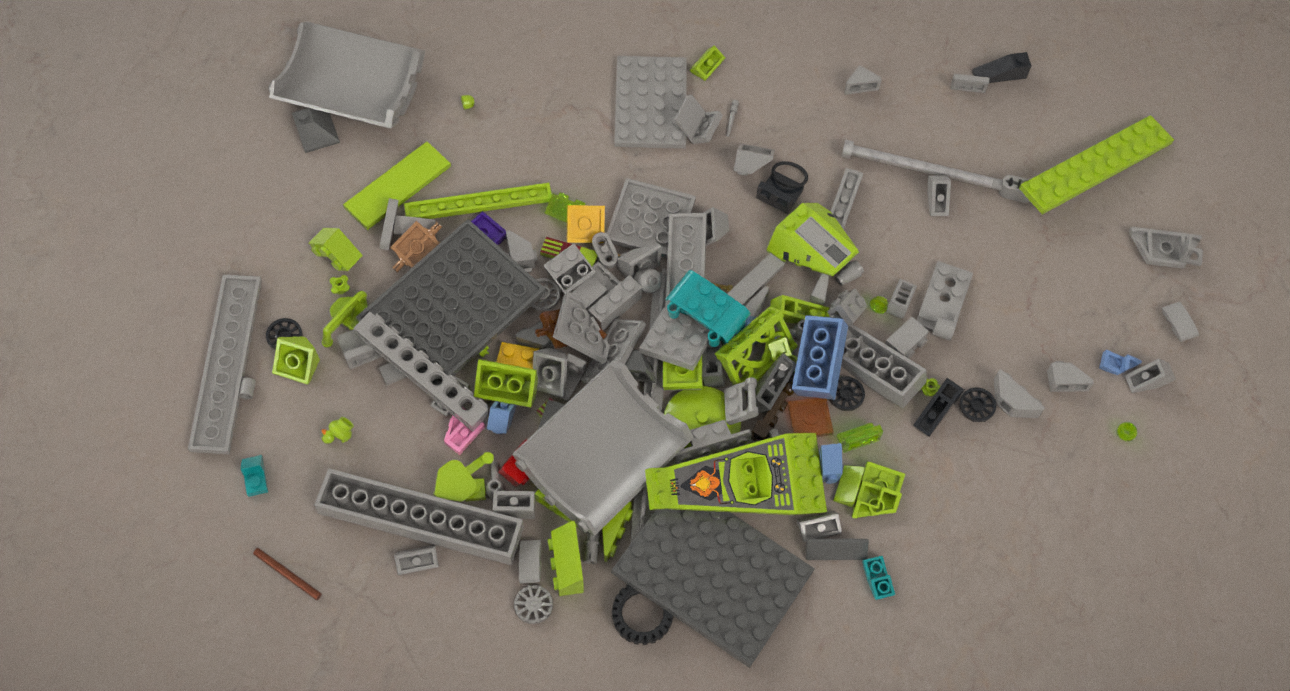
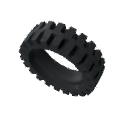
[612,585,674,645]

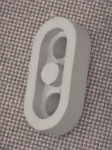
[592,232,618,268]

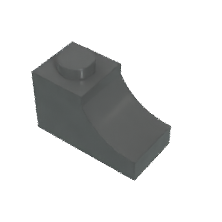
[702,341,725,387]

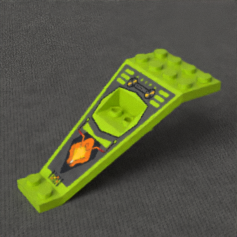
[645,433,827,515]

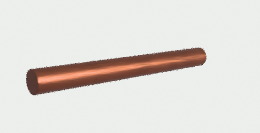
[253,548,322,600]

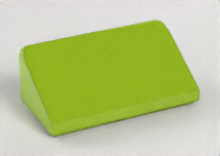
[689,45,726,81]
[833,465,865,507]

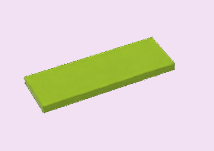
[343,141,451,230]

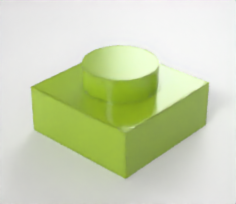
[766,336,792,362]
[465,478,486,502]

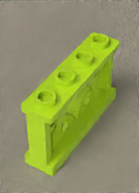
[715,307,798,393]

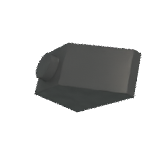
[625,349,656,383]

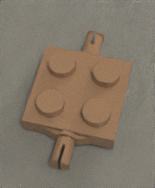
[390,221,442,273]

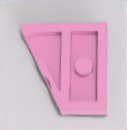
[444,407,486,455]

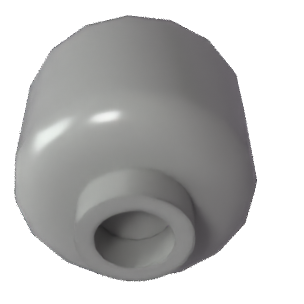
[634,268,662,293]

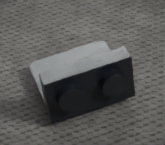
[756,171,804,214]

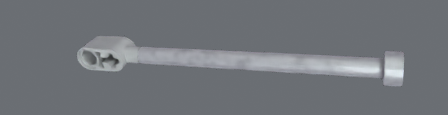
[841,140,1030,203]

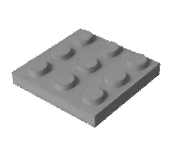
[639,308,710,371]

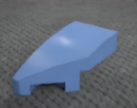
[1099,350,1142,375]

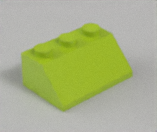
[474,359,538,407]
[548,521,584,596]

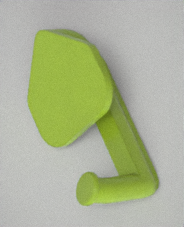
[322,291,368,348]
[433,452,494,502]

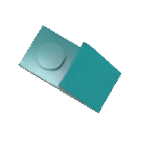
[240,455,268,497]

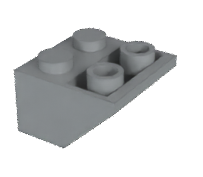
[543,243,596,294]

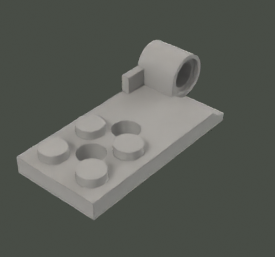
[917,261,973,341]

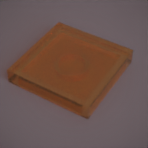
[788,398,834,437]

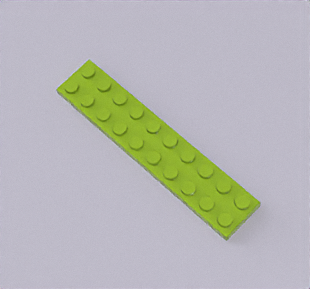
[1019,115,1174,215]

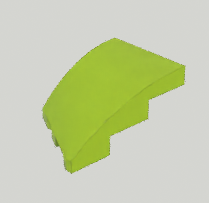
[851,461,906,518]

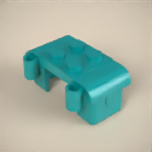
[665,270,751,347]

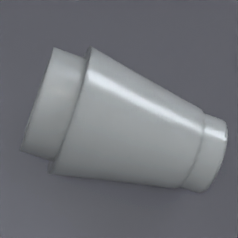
[835,260,864,286]

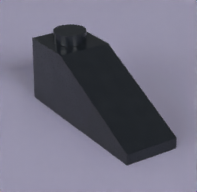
[972,52,1032,83]
[913,378,965,437]

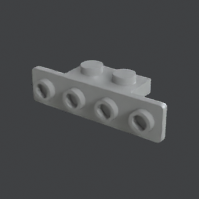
[675,420,752,464]

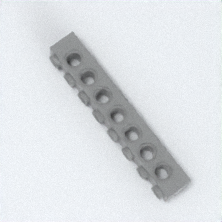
[354,311,489,432]

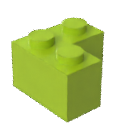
[308,228,363,271]

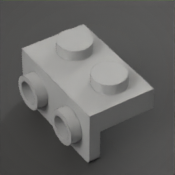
[827,288,868,326]

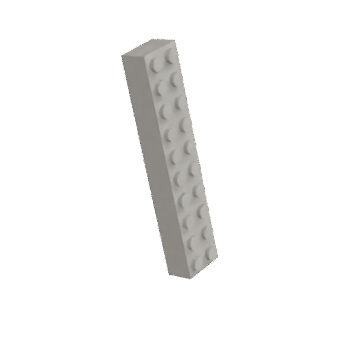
[314,468,524,565]

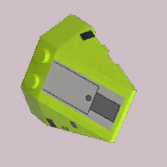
[767,203,859,276]

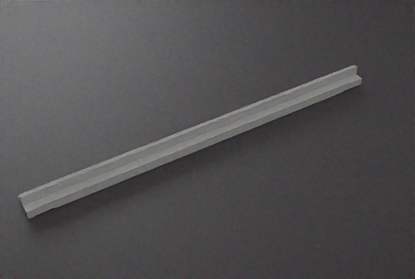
[630,268,667,544]

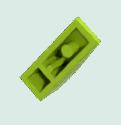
[770,295,830,323]

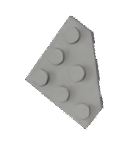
[553,292,610,364]

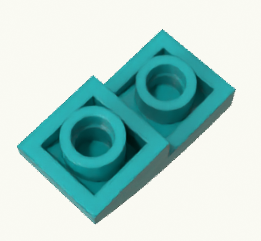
[862,555,895,600]

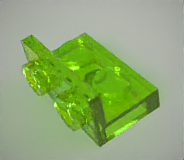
[545,192,586,223]
[836,423,883,453]

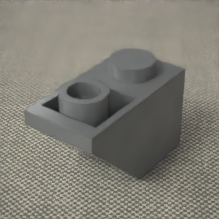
[515,321,555,350]

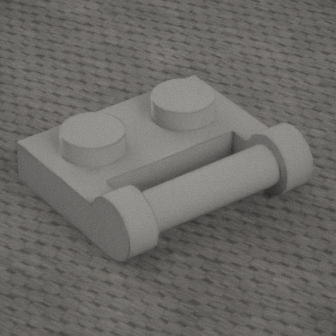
[724,378,759,425]

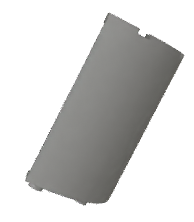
[269,21,425,128]
[512,360,694,536]

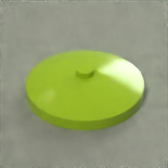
[664,386,741,449]

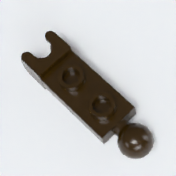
[751,381,795,442]

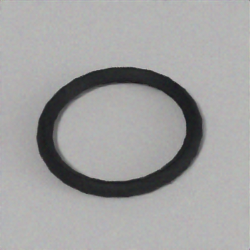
[771,161,808,188]

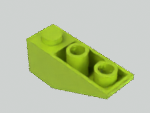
[602,501,633,562]

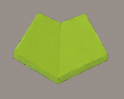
[272,337,320,385]

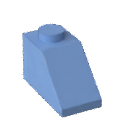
[487,401,517,434]
[819,443,843,484]

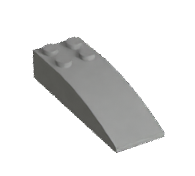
[829,313,927,408]

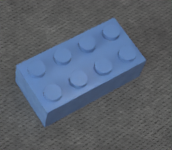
[792,316,848,400]

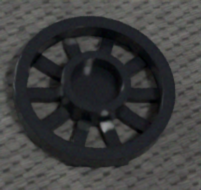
[266,318,303,350]
[830,376,865,411]
[959,387,997,422]

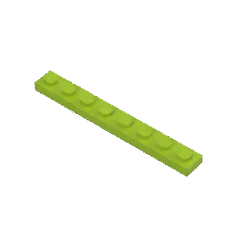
[404,183,552,219]

